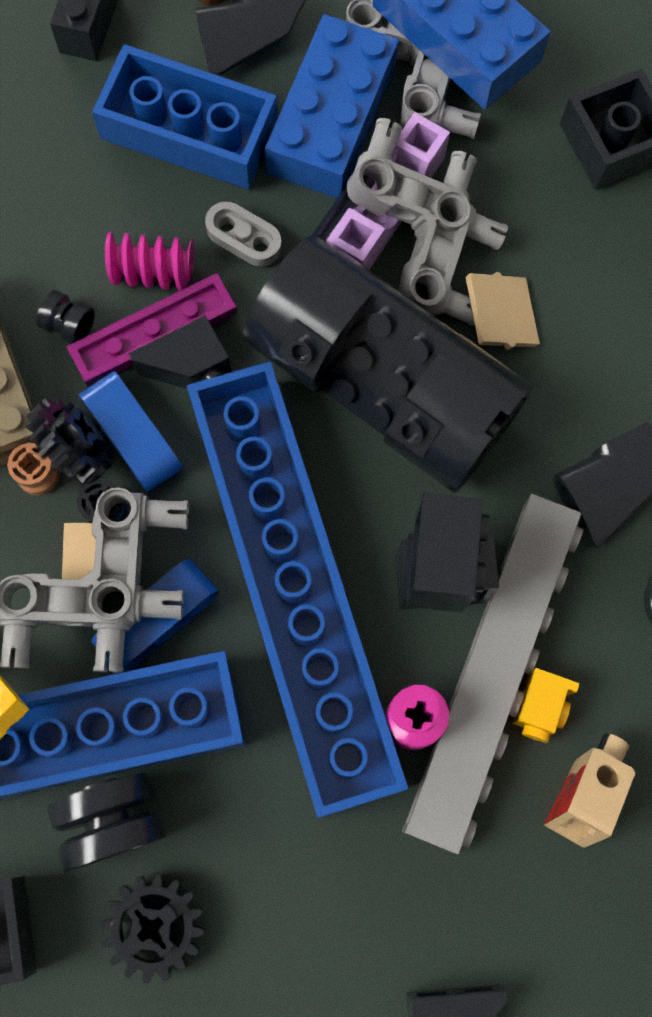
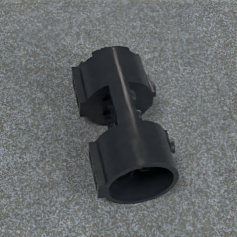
[243,234,534,494]

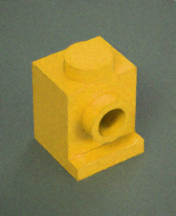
[512,668,580,743]

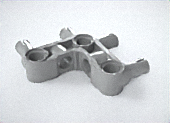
[346,0,481,139]
[347,118,508,326]
[0,487,189,673]

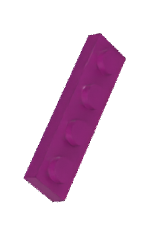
[66,273,237,387]

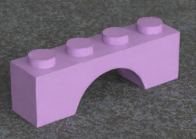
[327,112,450,270]

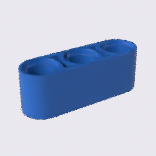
[78,371,183,493]
[91,558,220,674]

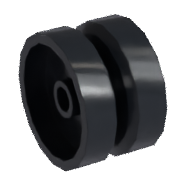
[46,772,167,872]

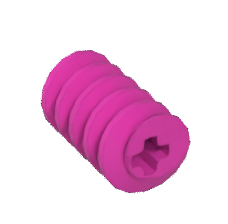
[105,232,195,291]
[385,685,449,750]

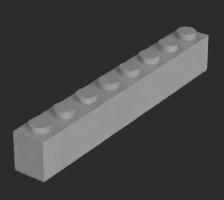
[402,494,583,854]

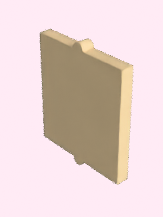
[466,272,540,350]

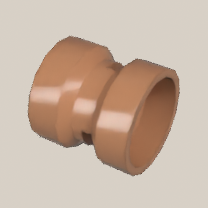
[7,443,60,496]

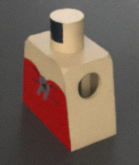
[544,733,635,848]

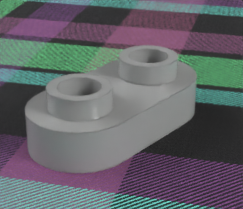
[205,202,282,267]

